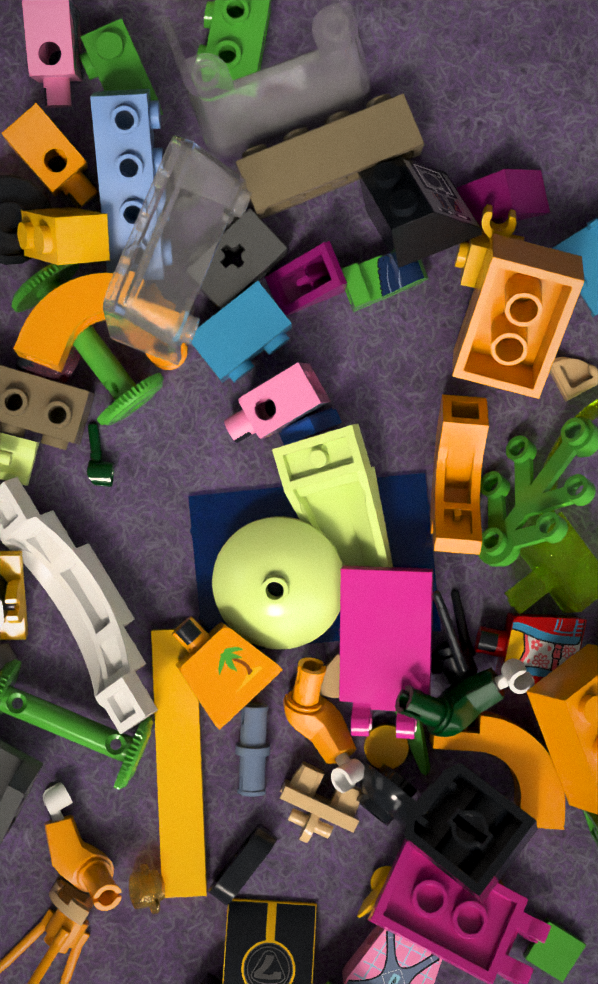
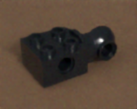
[357,762,538,903]

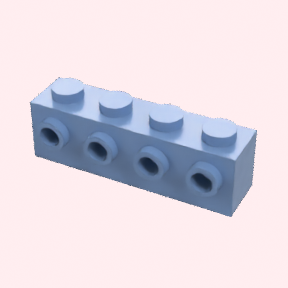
[90,89,172,280]

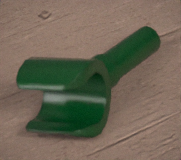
[87,424,115,487]

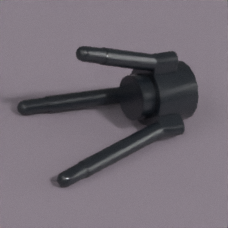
[431,589,478,684]

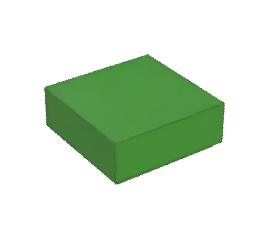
[523,918,586,983]

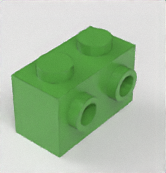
[195,0,271,96]
[79,18,163,115]

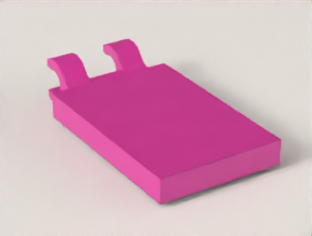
[339,565,433,739]
[367,838,552,984]

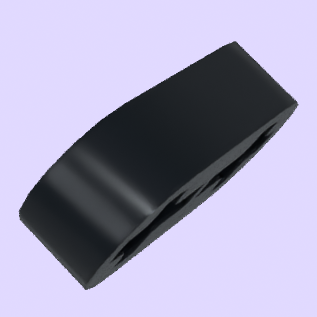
[208,824,277,905]

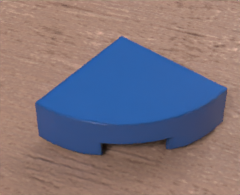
[279,408,342,446]

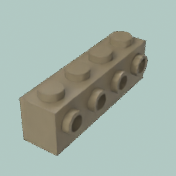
[236,93,424,220]
[0,365,95,450]

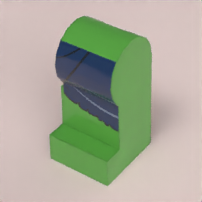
[342,253,429,313]

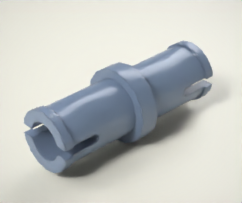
[235,702,271,797]

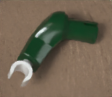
[395,658,535,737]

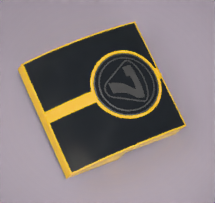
[222,898,317,984]

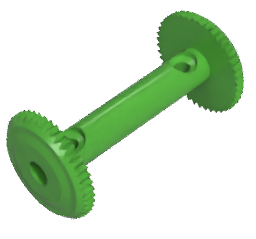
[12,263,164,426]
[0,659,153,790]

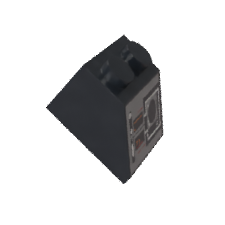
[358,156,482,268]

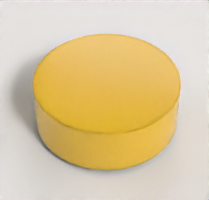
[364,723,409,769]

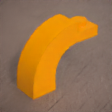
[13,273,180,373]
[430,394,489,555]
[429,711,565,830]

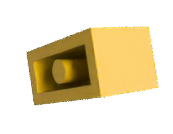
[17,207,110,265]

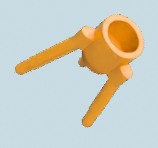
[0,908,90,984]

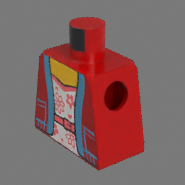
[475,613,587,685]

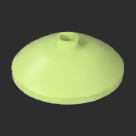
[212,516,343,649]

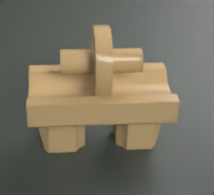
[280,762,362,843]

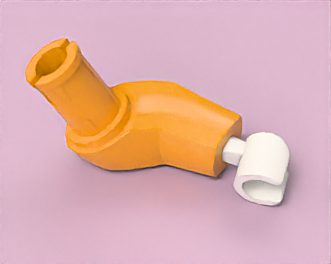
[283,657,365,793]
[43,782,122,911]

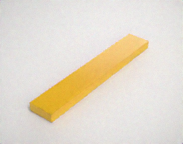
[151,628,207,898]

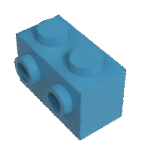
[187,281,292,383]

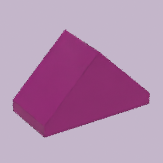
[456,169,550,228]
[265,241,347,316]

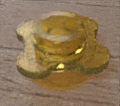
[129,863,165,914]

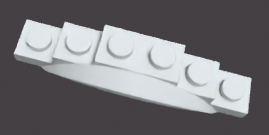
[0,477,158,734]

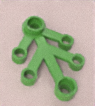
[478,417,598,567]

